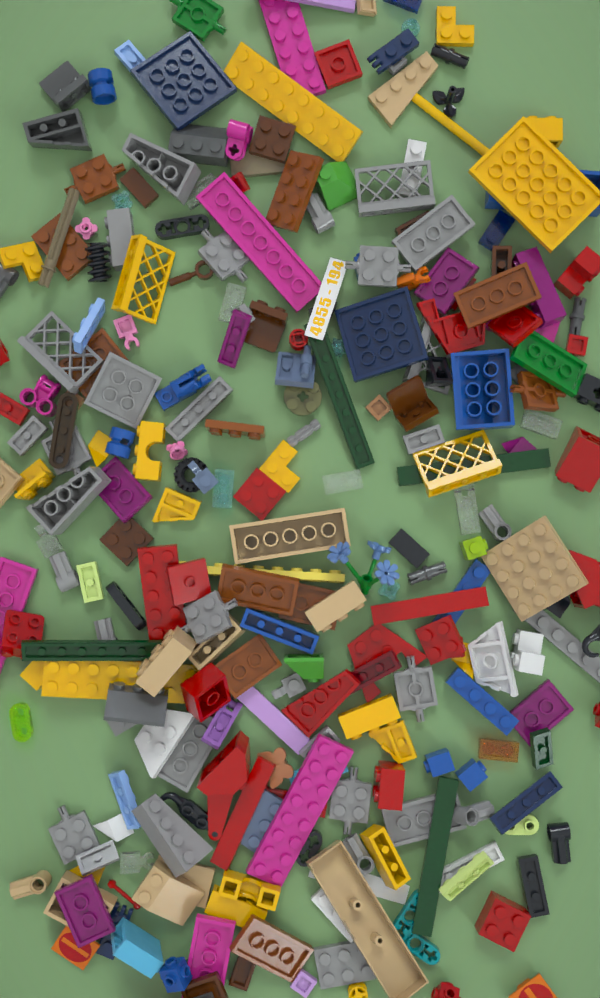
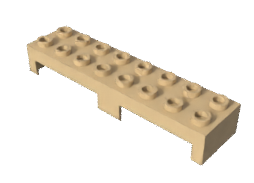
[305,840,429,998]

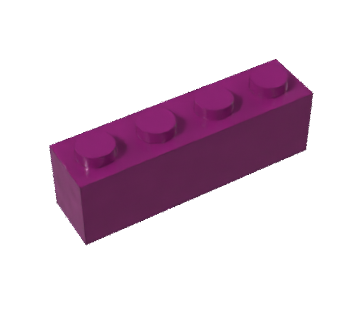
[511,246,567,329]

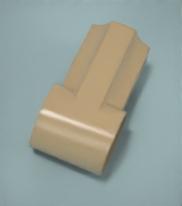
[9,870,52,900]

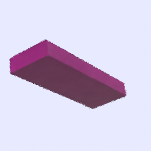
[217,309,253,369]

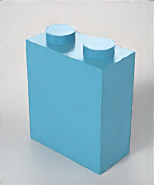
[111,917,164,979]

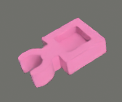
[113,315,140,351]

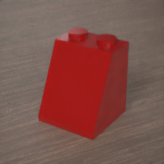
[555,426,600,493]

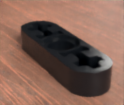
[155,214,210,240]
[106,581,147,631]

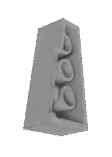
[122,133,201,205]
[26,466,112,535]
[131,793,213,878]

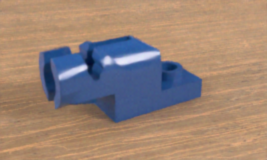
[155,363,212,411]

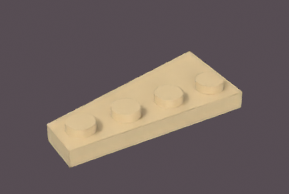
[368,51,438,128]

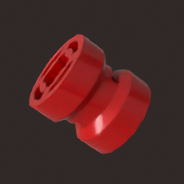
[289,329,308,351]

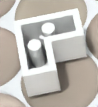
[510,629,545,676]

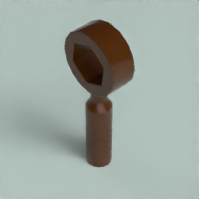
[168,260,214,287]

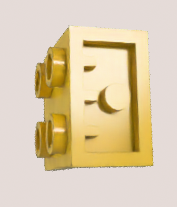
[13,458,55,500]

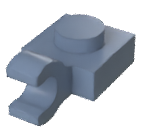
[187,461,219,494]

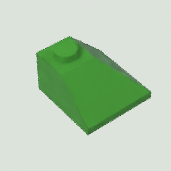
[315,161,362,211]
[284,653,324,683]

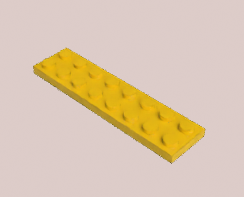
[224,42,363,162]
[41,661,199,704]

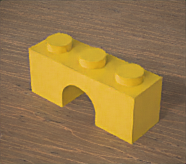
[132,421,166,482]
[218,869,281,911]

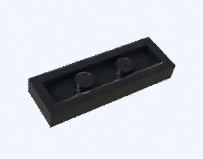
[517,854,550,918]

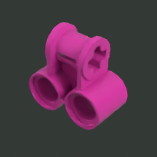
[225,119,253,161]
[19,374,62,417]

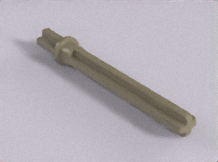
[38,188,80,288]

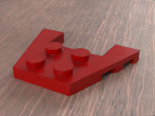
[416,298,486,355]
[347,624,427,703]

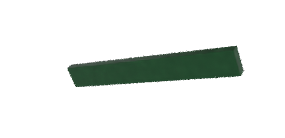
[303,324,375,469]
[397,448,551,486]
[21,640,163,661]
[411,776,459,937]

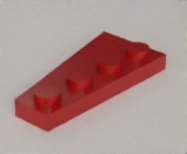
[281,669,361,738]

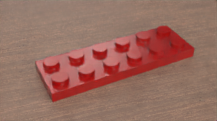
[137,544,188,640]

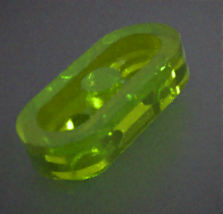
[9,702,34,742]

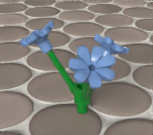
[327,540,400,595]

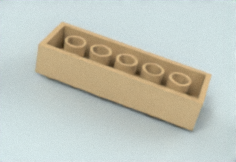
[229,508,351,564]

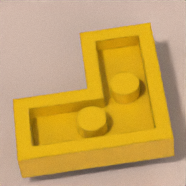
[436,6,474,47]
[0,241,44,282]
[259,440,301,494]

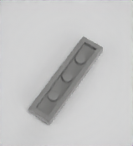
[165,376,233,442]

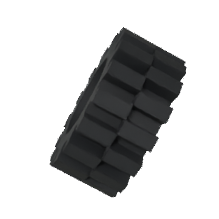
[174,457,208,493]

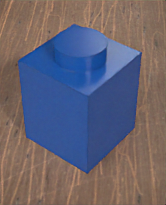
[423,748,455,778]
[455,758,488,792]

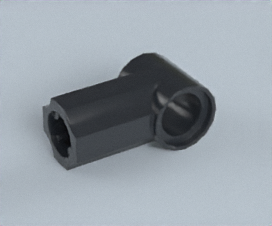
[547,822,571,864]

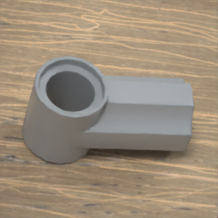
[306,193,335,234]
[478,504,512,541]
[49,551,80,593]
[94,617,118,640]
[453,800,495,826]
[342,833,374,874]

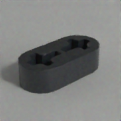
[296,829,323,867]

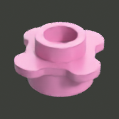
[75,217,98,240]
[166,441,188,460]

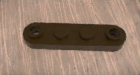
[49,392,79,469]

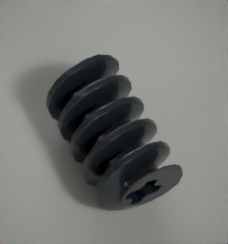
[85,242,112,282]

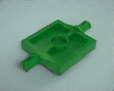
[169,0,227,42]

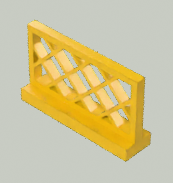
[111,234,176,324]
[412,430,503,498]

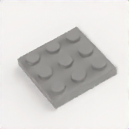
[84,351,162,429]

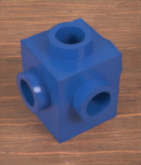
[159,957,193,993]

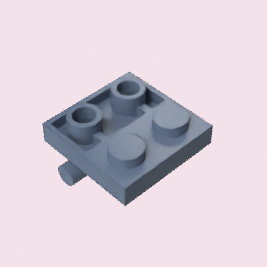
[275,345,316,389]

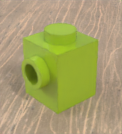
[459,536,488,560]

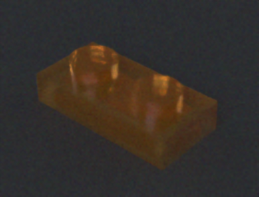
[478,738,519,763]

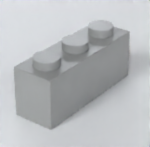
[104,208,135,271]

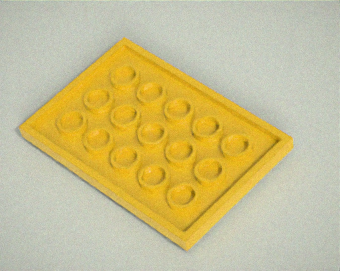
[468,116,600,253]

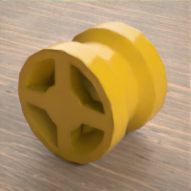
[348,982,368,998]

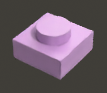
[290,968,317,998]

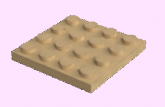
[481,515,589,622]

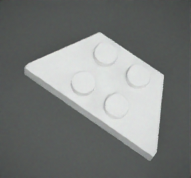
[468,621,519,697]
[134,709,195,778]

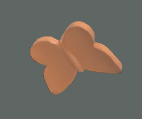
[257,747,294,789]

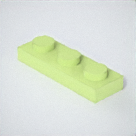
[439,851,494,901]

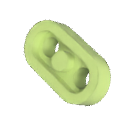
[505,814,539,835]

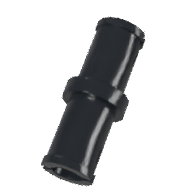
[430,43,470,69]

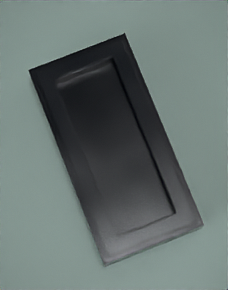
[388,528,430,568]

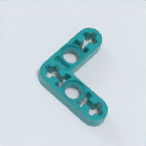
[393,889,440,965]

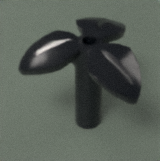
[432,86,465,118]

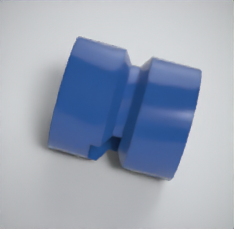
[88,68,117,105]
[105,427,136,459]

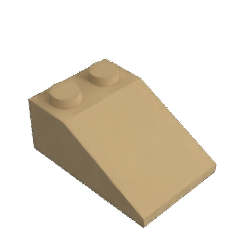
[131,859,205,926]

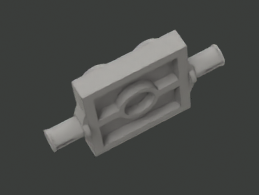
[198,229,250,283]
[345,245,411,288]
[41,419,93,476]
[181,590,238,644]
[393,655,438,722]
[329,766,372,835]
[48,805,101,865]

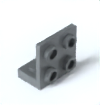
[39,61,91,112]

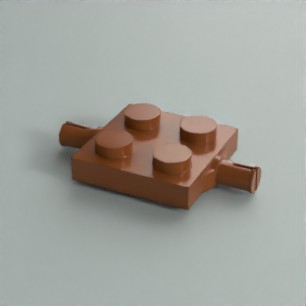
[64,154,126,204]
[510,371,566,412]

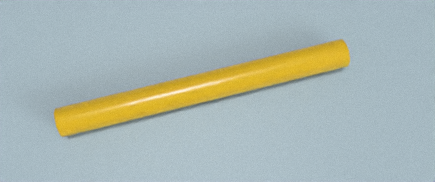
[411,93,490,156]

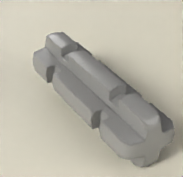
[287,419,321,447]

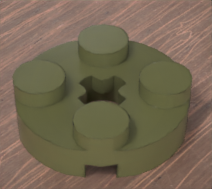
[284,382,322,416]

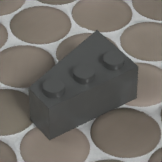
[22,108,92,151]

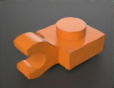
[397,266,431,291]

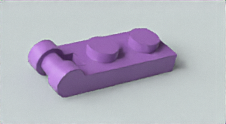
[201,700,243,750]

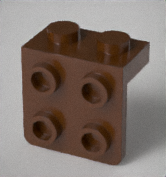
[244,300,288,353]
[386,375,439,432]

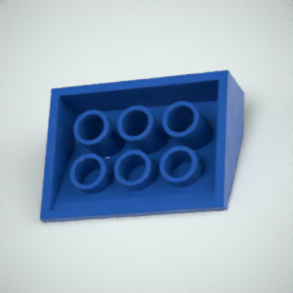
[450,348,515,430]

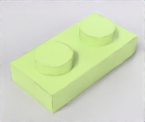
[76,561,105,603]

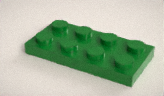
[510,331,588,397]

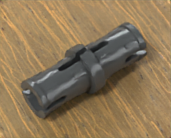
[568,297,587,335]
[407,561,447,585]

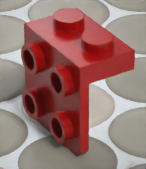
[0,610,44,659]

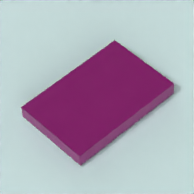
[414,247,479,315]
[99,456,153,523]
[509,679,574,747]
[54,874,116,948]

